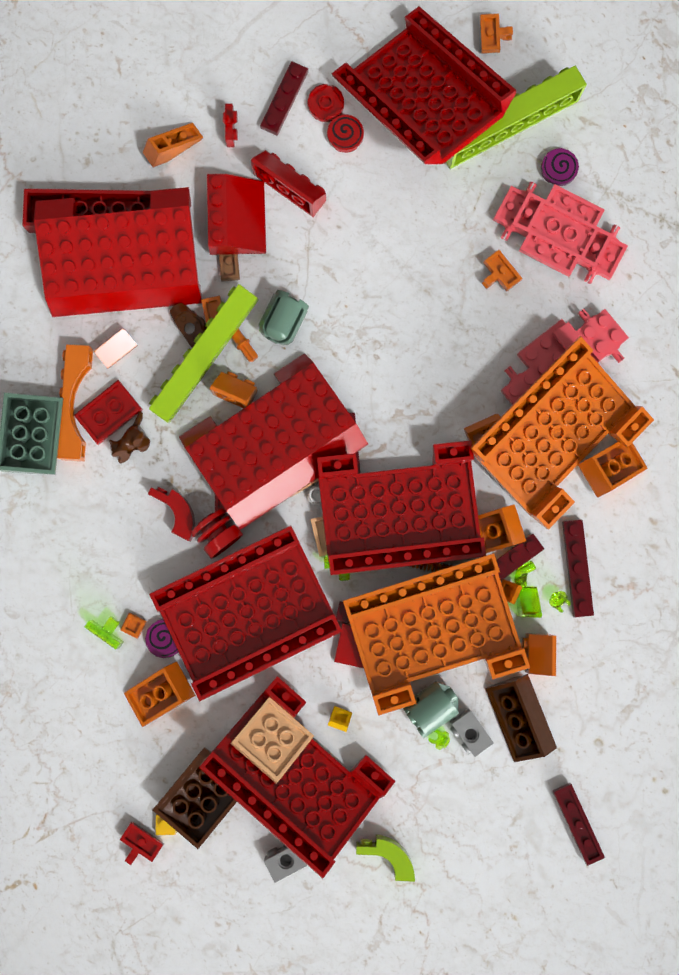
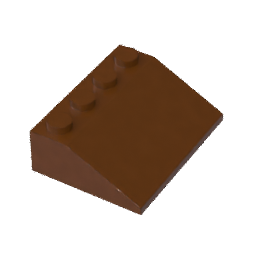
[153,747,236,849]

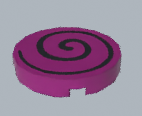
[541,148,579,186]
[145,620,179,658]

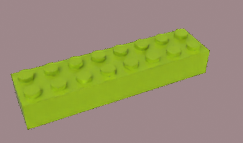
[446,65,587,169]

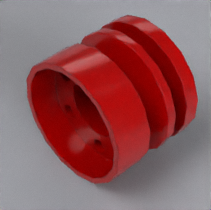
[191,508,243,559]

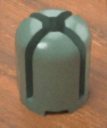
[259,290,309,345]

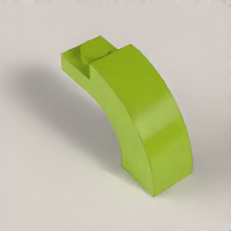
[356,834,415,882]

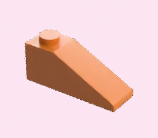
[143,123,203,167]

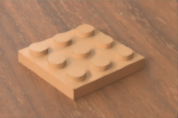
[231,697,314,783]

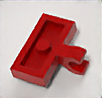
[223,103,238,147]
[120,822,164,865]

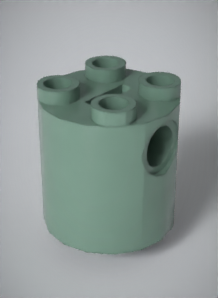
[403,681,459,739]

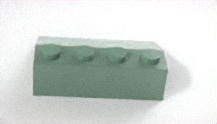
[0,393,63,475]

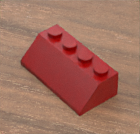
[251,150,326,217]

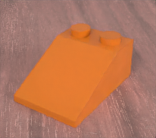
[578,441,648,498]
[124,662,196,727]

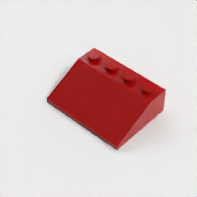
[207,174,266,255]

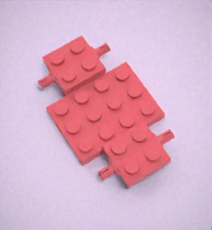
[493,182,628,284]
[501,309,629,405]

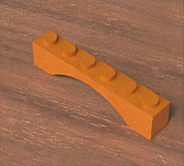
[57,344,93,462]

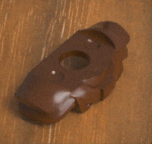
[170,303,207,348]

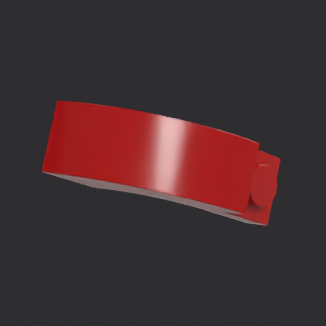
[148,487,195,542]

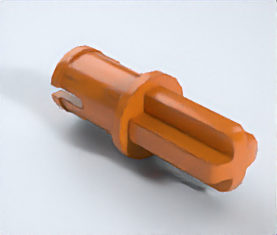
[232,328,258,362]

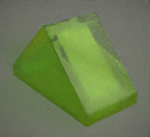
[517,587,542,618]

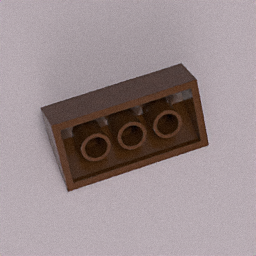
[486,674,557,762]

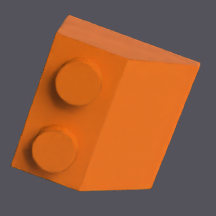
[210,371,258,409]
[478,504,526,553]
[522,633,556,676]

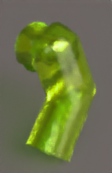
[514,561,536,588]

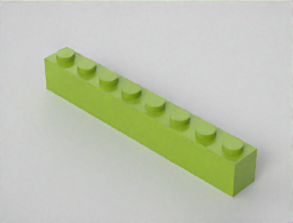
[149,284,258,423]

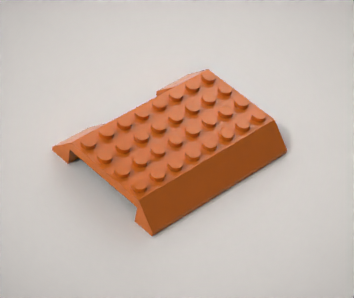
[471,336,654,530]
[343,553,530,716]

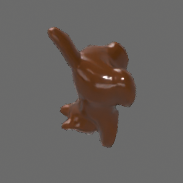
[109,411,150,464]

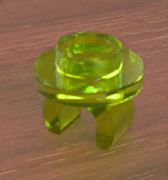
[549,591,571,613]
[428,729,450,750]

